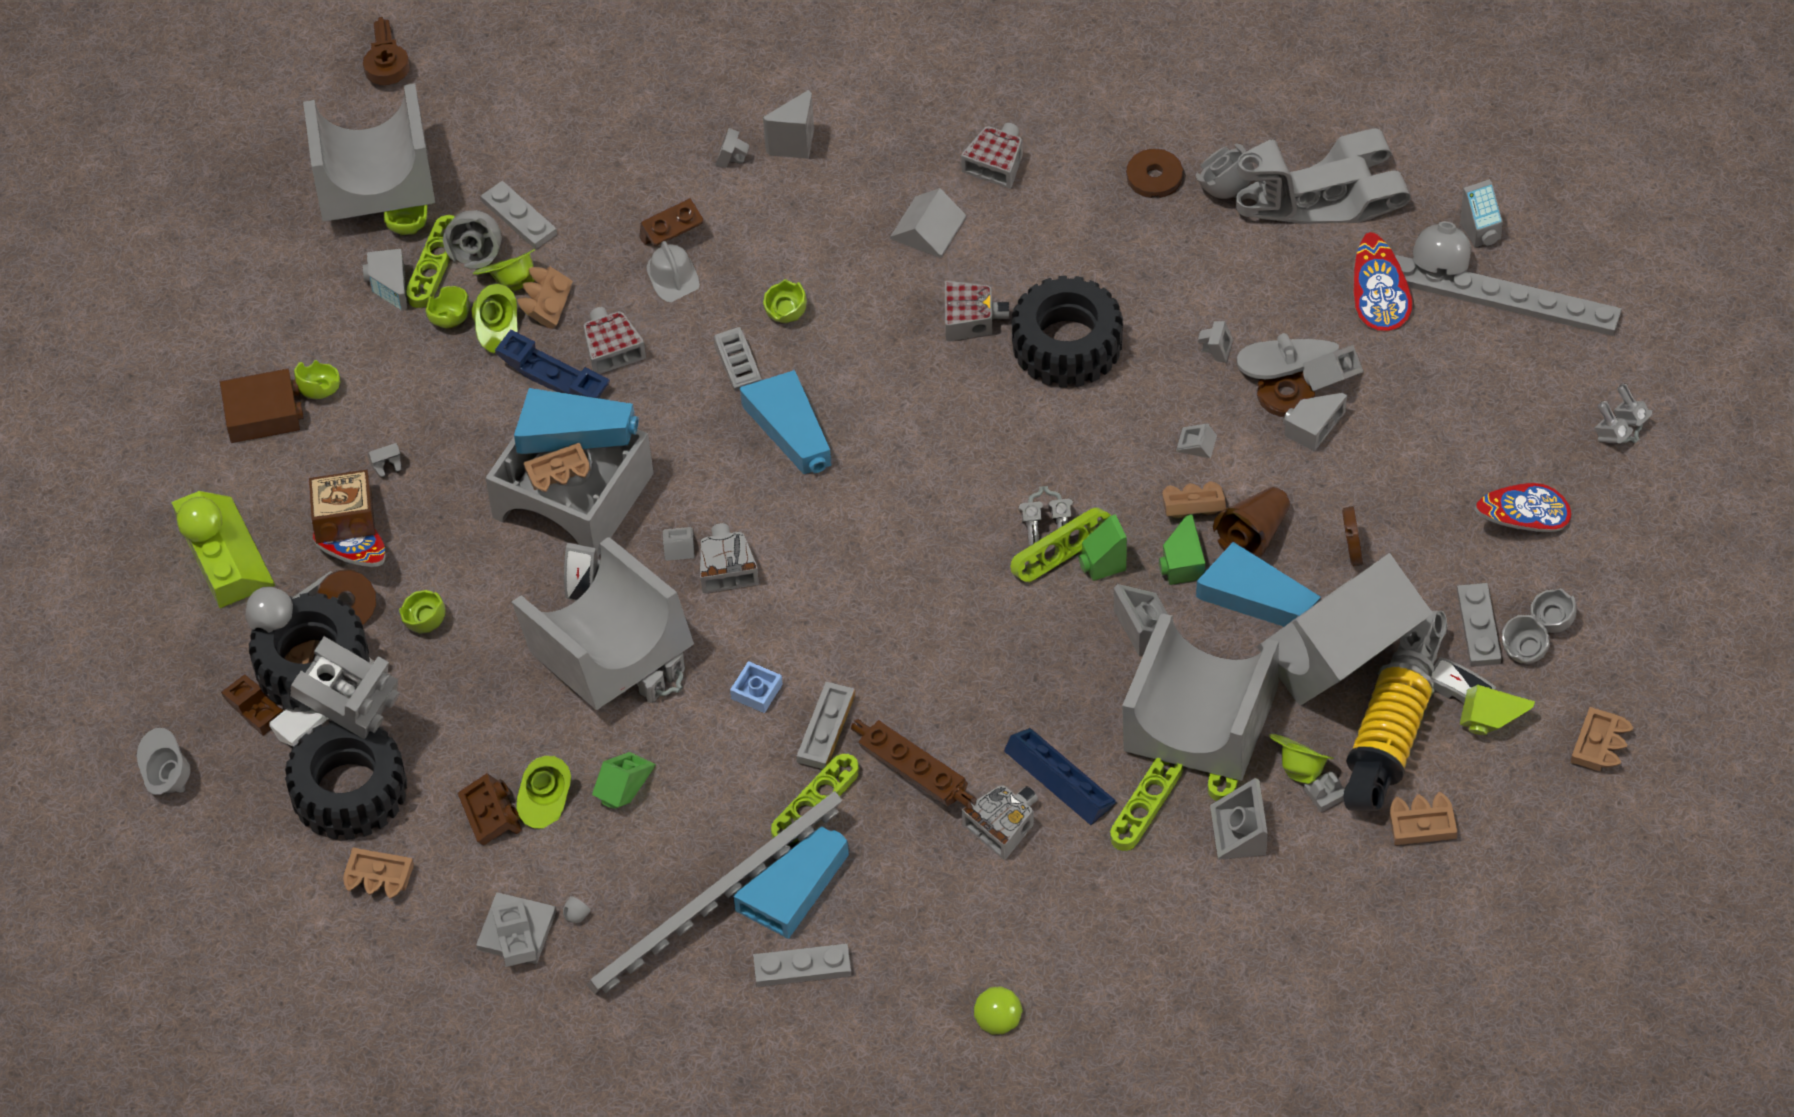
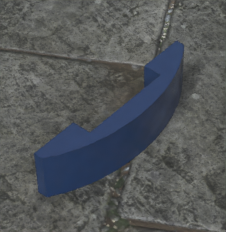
[495,329,610,398]

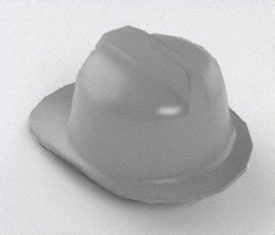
[647,241,700,302]
[137,728,190,795]

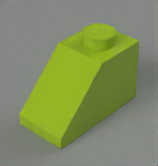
[1460,685,1535,735]

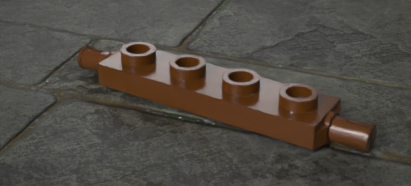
[851,719,977,809]

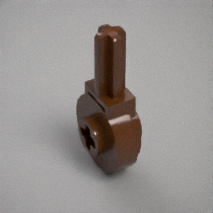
[363,17,410,85]

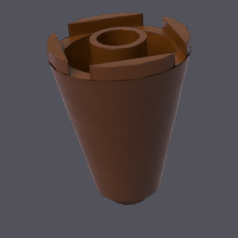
[1213,487,1290,558]

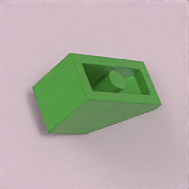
[1079,514,1127,581]
[1159,515,1205,585]
[592,752,656,808]

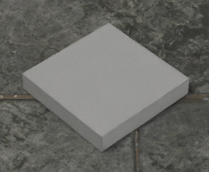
[476,892,557,965]

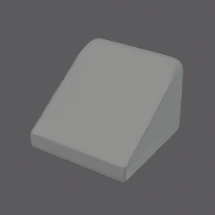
[1176,423,1217,458]
[663,527,695,561]

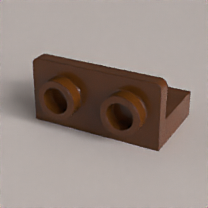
[639,198,703,246]
[458,773,522,846]

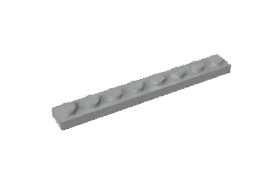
[1395,255,1622,336]

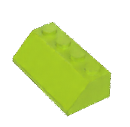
[171,491,275,608]

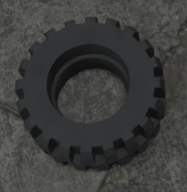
[1011,275,1123,388]
[249,593,370,711]
[285,721,407,840]

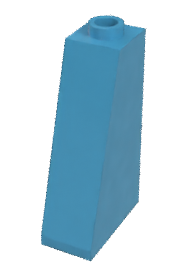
[739,370,831,474]
[514,388,639,454]
[1196,542,1321,627]
[734,827,849,939]

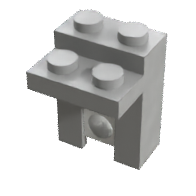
[290,636,400,739]

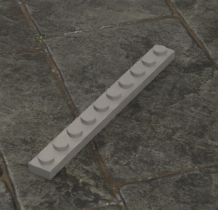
[587,791,842,994]

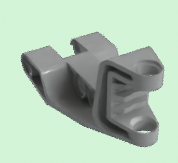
[1236,128,1411,224]

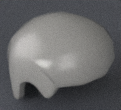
[245,587,293,633]
[1530,588,1577,633]
[1502,615,1550,665]

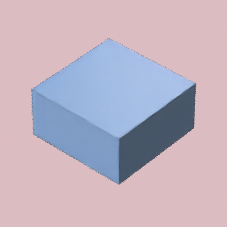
[730,661,783,713]

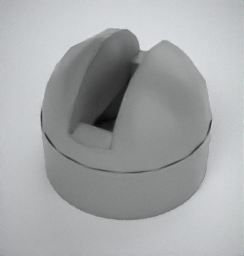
[563,896,591,923]

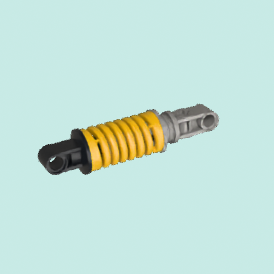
[1343,610,1447,811]

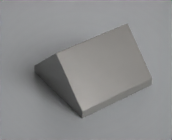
[763,90,814,159]
[890,188,966,258]
[1114,584,1168,656]
[1210,778,1268,859]

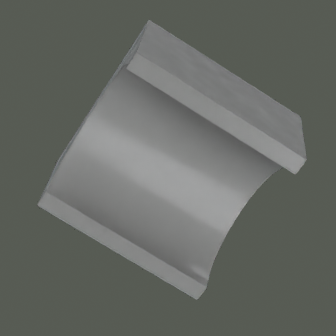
[303,83,435,222]
[485,429,654,557]
[512,537,694,710]
[1257,553,1433,706]
[1122,613,1279,781]

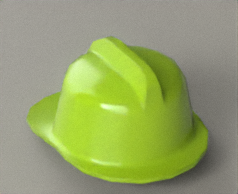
[473,249,535,291]
[472,284,517,354]
[1269,734,1334,784]
[516,756,571,829]

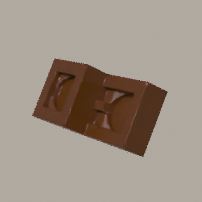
[221,674,283,736]

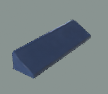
[1004,728,1117,825]

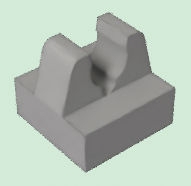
[716,128,749,168]
[1198,321,1233,362]
[367,443,401,477]
[1304,771,1344,812]

